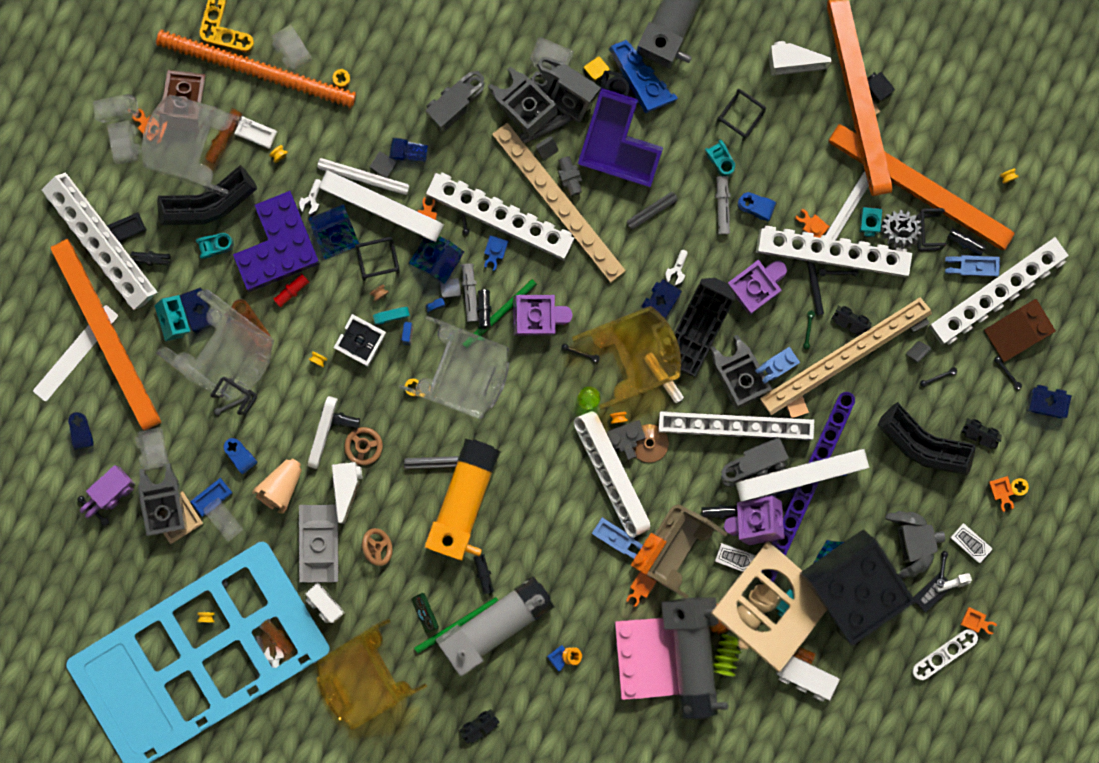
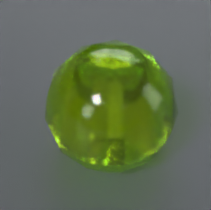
[577,386,601,410]

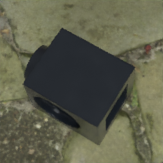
[867,72,895,104]

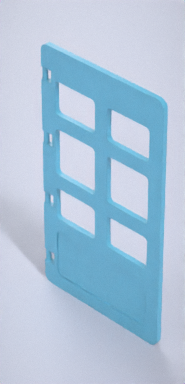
[66,542,330,763]

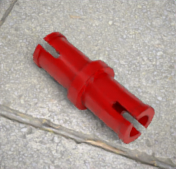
[273,273,310,307]

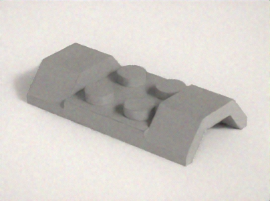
[299,504,339,582]

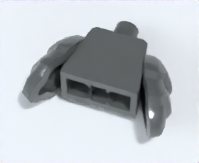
[885,510,945,579]

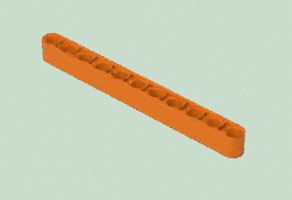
[827,0,892,196]
[828,124,1015,251]
[50,238,161,431]

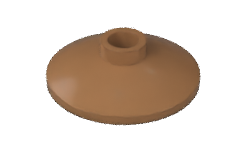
[634,424,669,463]

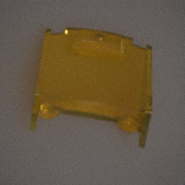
[572,306,681,411]
[315,619,427,730]

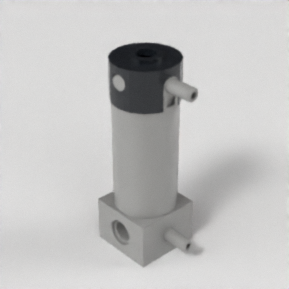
[435,576,555,676]

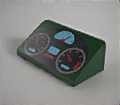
[411,593,439,633]

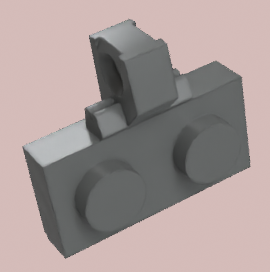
[606,420,646,460]

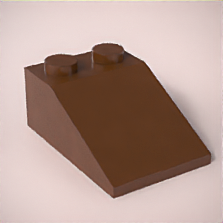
[160,70,205,133]
[984,299,1056,363]

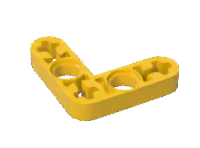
[200,0,254,52]

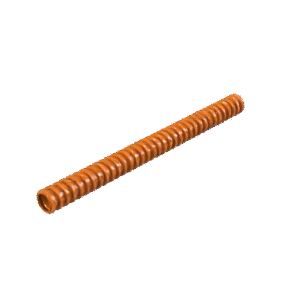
[156,30,356,108]

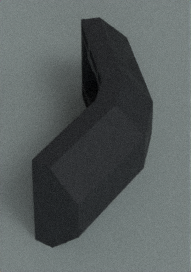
[157,165,257,225]
[661,278,736,377]
[877,402,976,476]

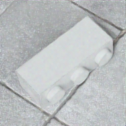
[776,656,840,702]

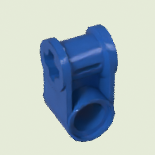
[738,192,776,221]
[224,438,258,475]

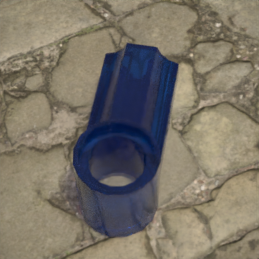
[389,138,428,162]

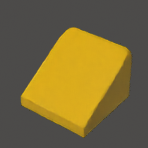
[583,56,610,83]

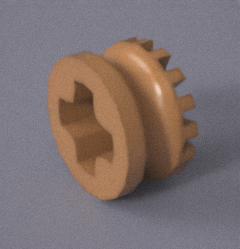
[370,284,389,302]

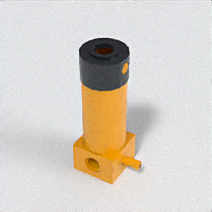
[425,439,501,561]

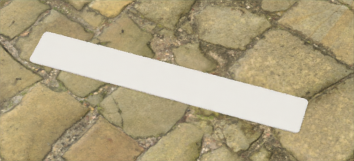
[33,305,118,401]

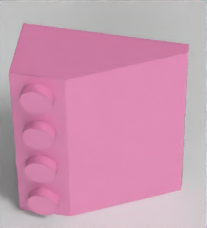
[615,618,679,700]

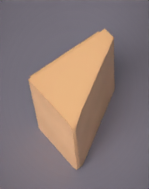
[786,396,809,419]

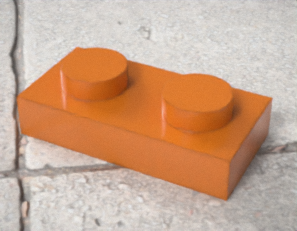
[631,533,666,575]

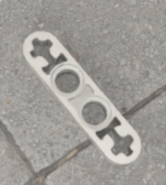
[307,396,338,469]
[912,630,978,680]

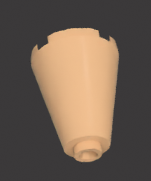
[252,459,302,514]

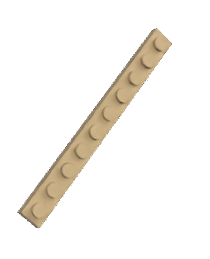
[492,123,626,283]
[760,297,932,415]

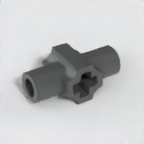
[558,156,582,196]

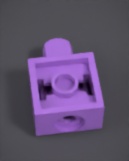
[727,260,787,316]
[513,295,572,336]
[79,465,135,519]
[724,496,784,545]

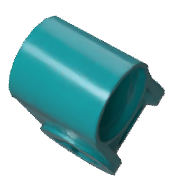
[704,140,735,178]
[195,233,234,259]

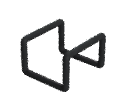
[716,89,766,141]
[916,208,946,251]
[355,237,400,281]
[210,377,257,415]

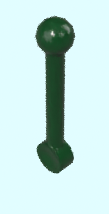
[803,310,815,350]

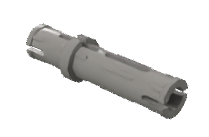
[715,176,731,235]
[461,264,479,322]

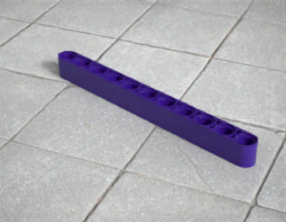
[757,392,855,584]

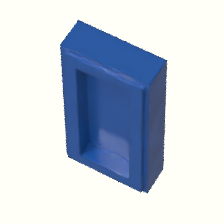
[402,322,414,346]
[190,478,232,517]

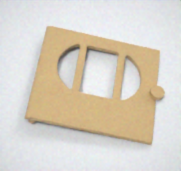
[711,541,827,672]

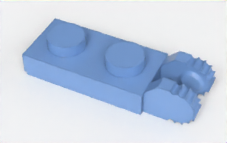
[945,255,1000,277]
[755,347,800,384]
[592,518,643,559]

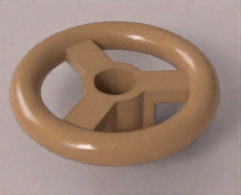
[344,427,383,465]
[362,528,392,566]

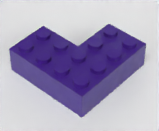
[578,88,663,187]
[233,191,320,292]

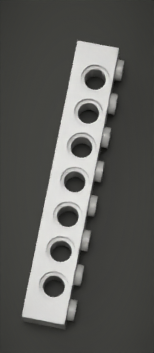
[42,173,158,310]
[426,173,574,261]
[756,226,912,277]
[928,237,1069,345]
[658,412,814,441]

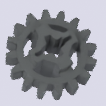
[881,210,921,249]

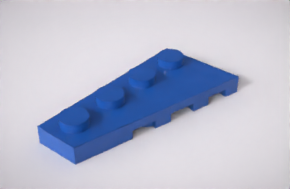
[609,40,678,113]

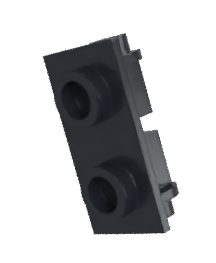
[831,305,872,335]
[961,418,1002,449]
[459,709,500,744]

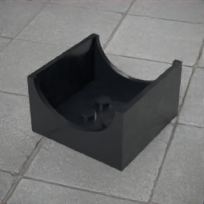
[800,529,916,646]

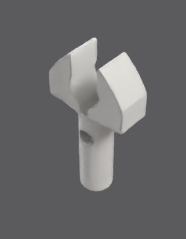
[299,179,321,215]
[665,250,688,286]
[935,574,972,592]
[264,646,284,668]

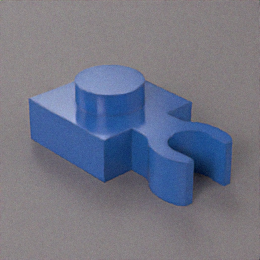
[484,235,508,271]

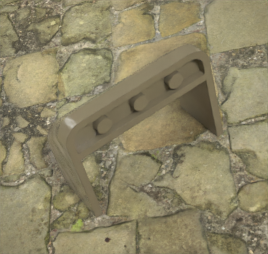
[647,504,727,599]

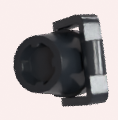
[600,70,630,96]

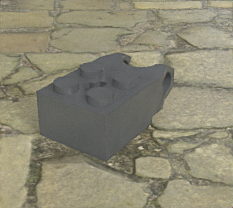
[530,57,601,123]
[488,67,558,138]
[425,71,485,134]
[709,335,772,410]
[721,438,789,487]
[138,463,188,536]

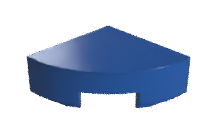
[425,298,446,313]
[547,645,565,672]

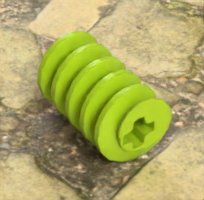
[713,634,741,677]

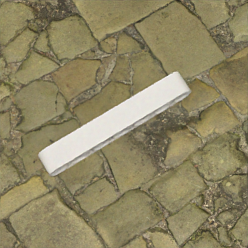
[319,170,444,242]
[574,411,650,538]
[736,449,869,502]

